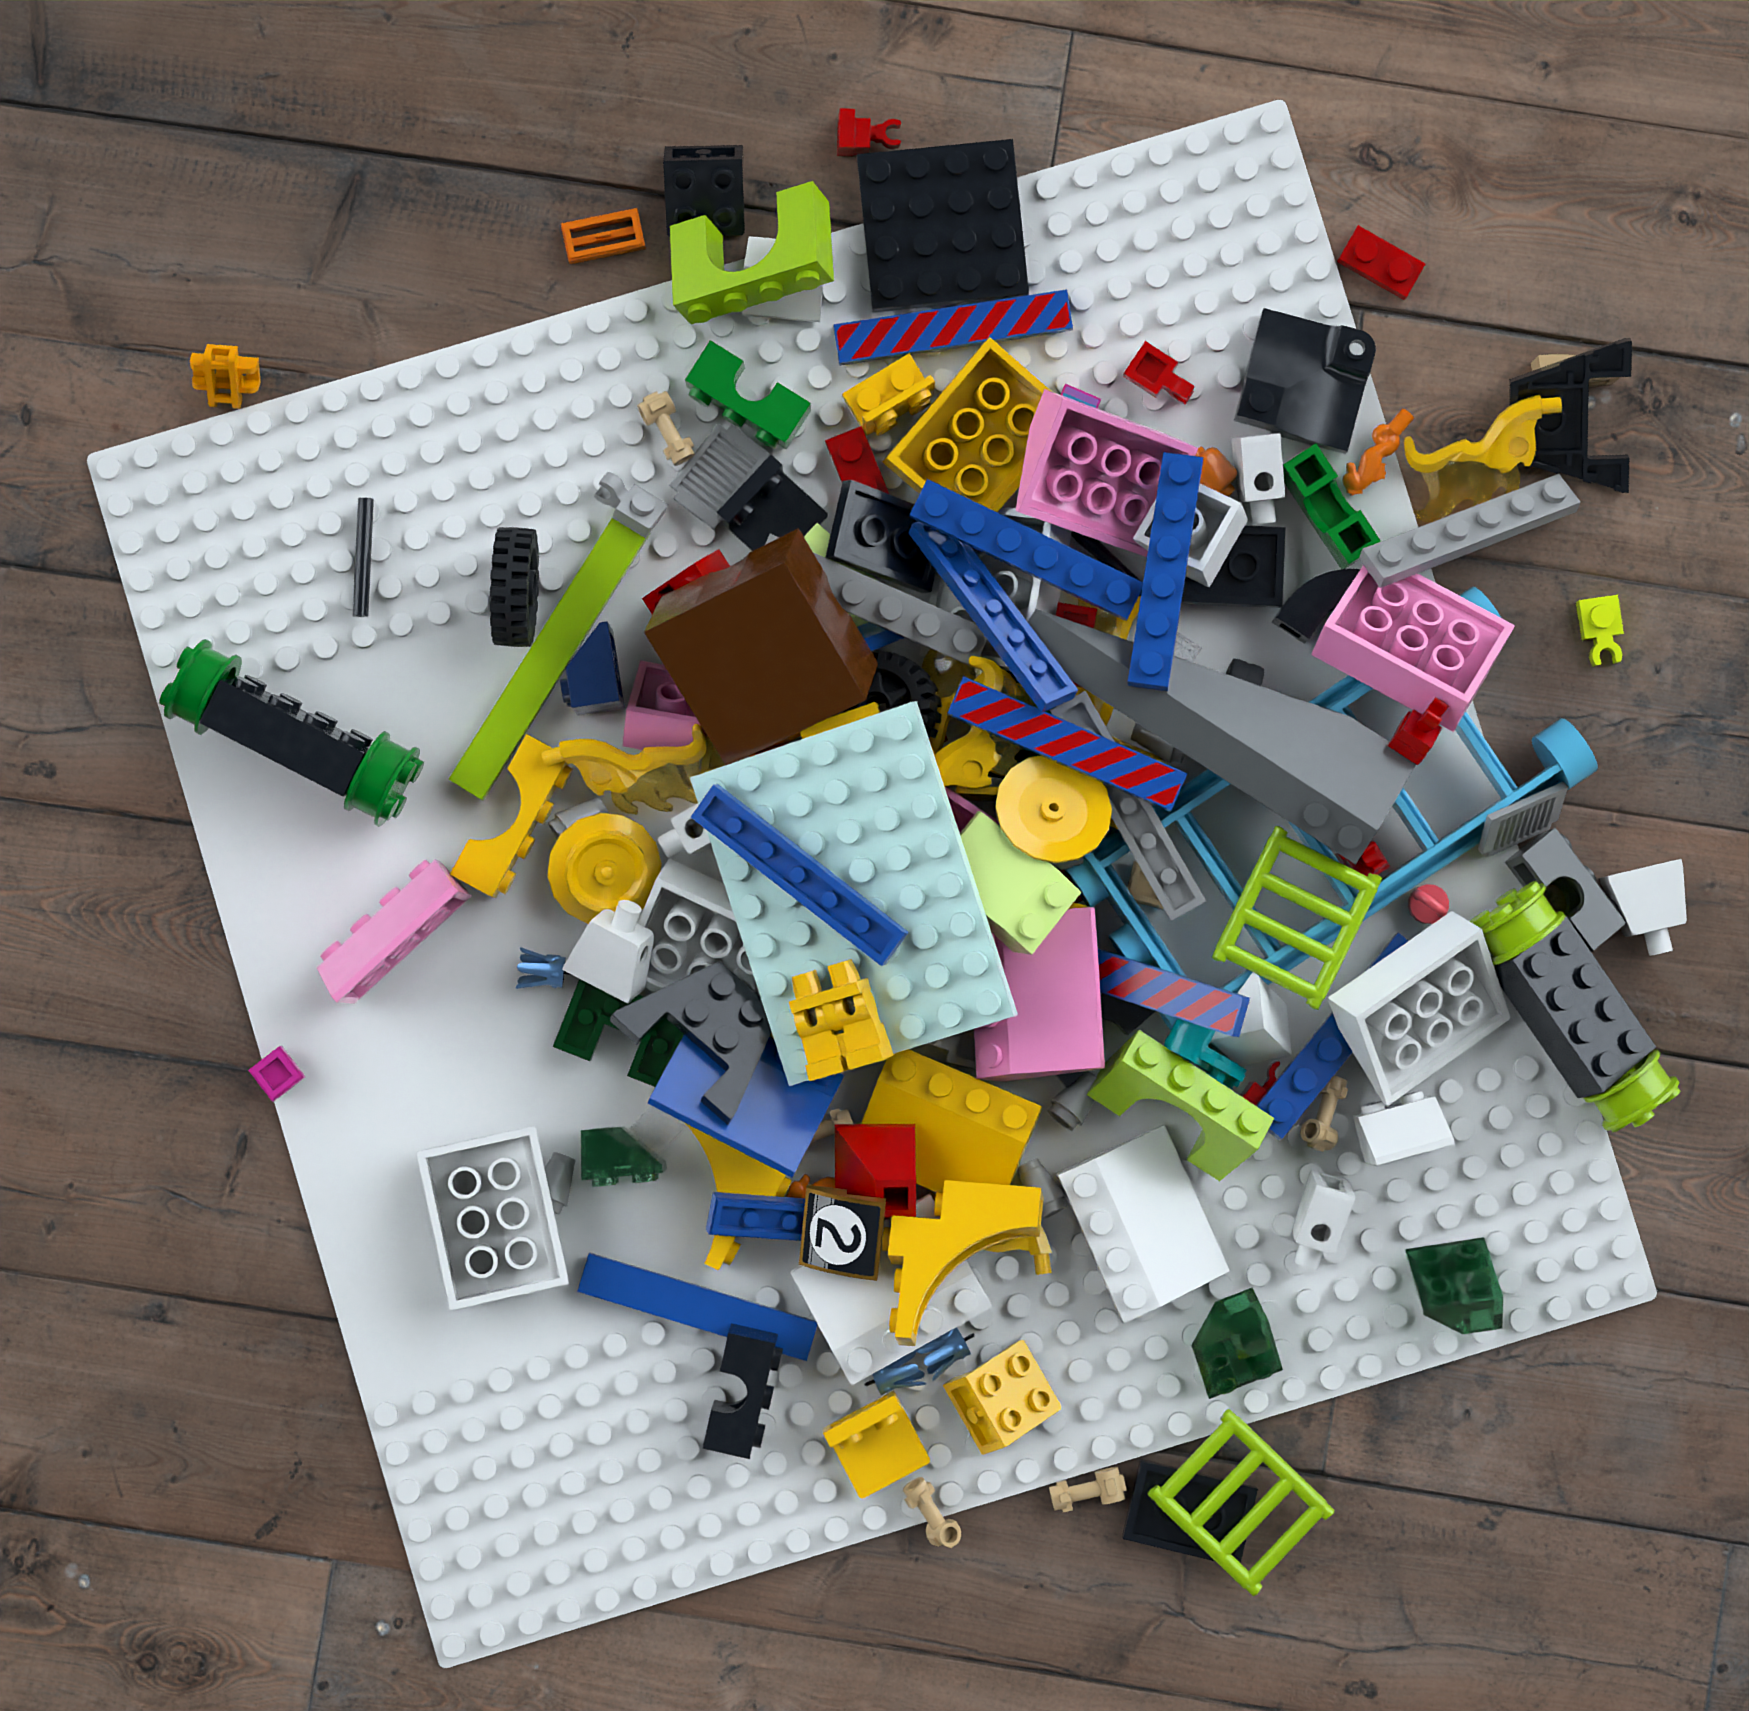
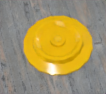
[995,756,1112,863]
[547,813,662,924]

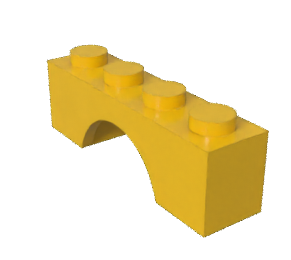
[450,734,573,898]

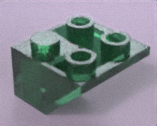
[581,1126,667,1187]
[1405,1237,1503,1335]
[1191,1288,1283,1399]

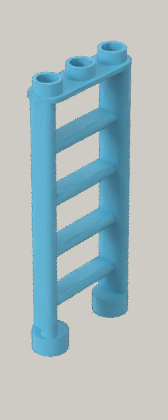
[1064,587,1598,1031]

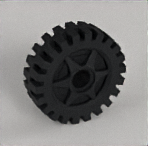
[490,527,539,647]
[831,650,942,738]

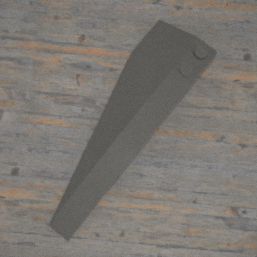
[1028,609,1416,865]

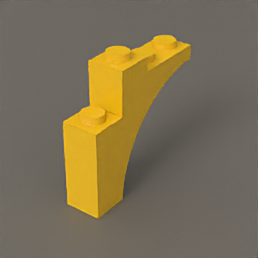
[685,1123,792,1271]
[882,1180,1044,1346]

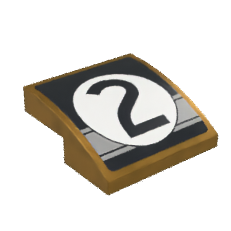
[799,1185,886,1281]

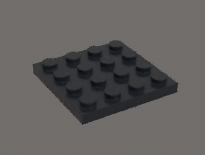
[857,139,1029,313]

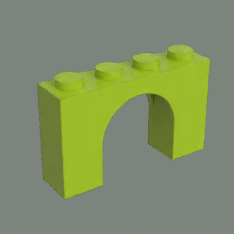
[670,181,834,325]
[1086,1030,1274,1181]

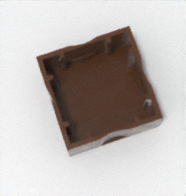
[644,528,878,765]

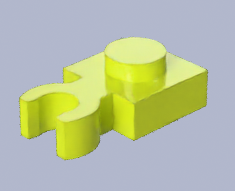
[1576,595,1624,667]

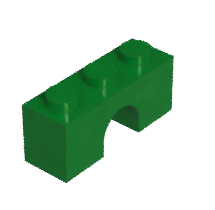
[685,340,811,449]
[1283,443,1381,569]

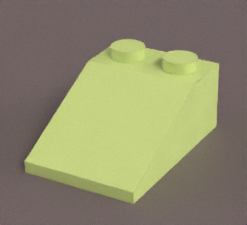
[960,811,1081,955]

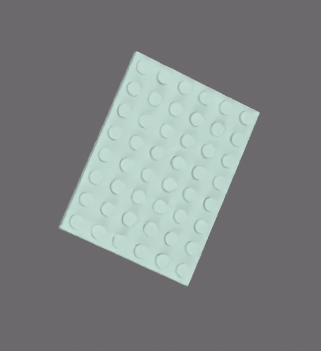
[690,701,1018,1086]

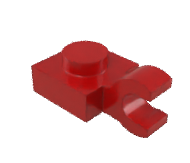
[1123,341,1195,405]

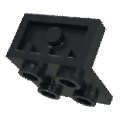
[663,145,745,237]
[717,454,828,551]

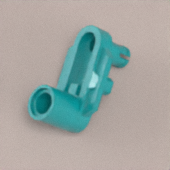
[1163,1018,1247,1089]

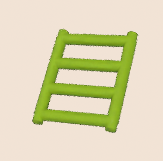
[1212,826,1382,1010]
[1148,1409,1335,1596]

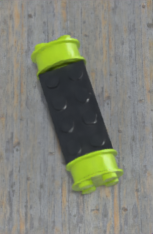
[1469,881,1681,1132]

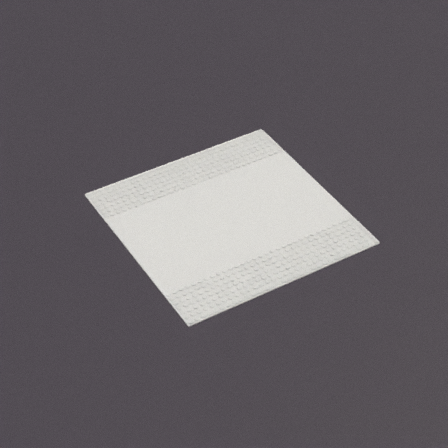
[87,100,1657,1668]

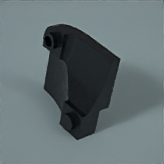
[1233,308,1376,454]

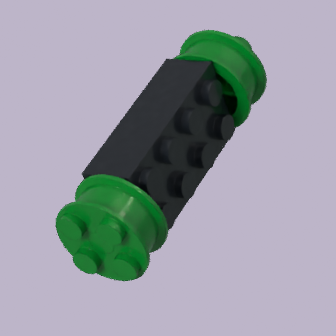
[159,639,424,827]

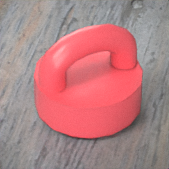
[1408,884,1449,924]

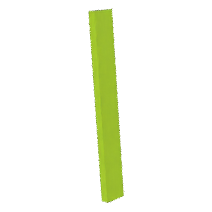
[448,518,651,801]

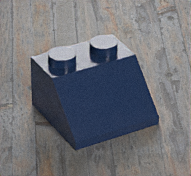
[560,621,625,715]

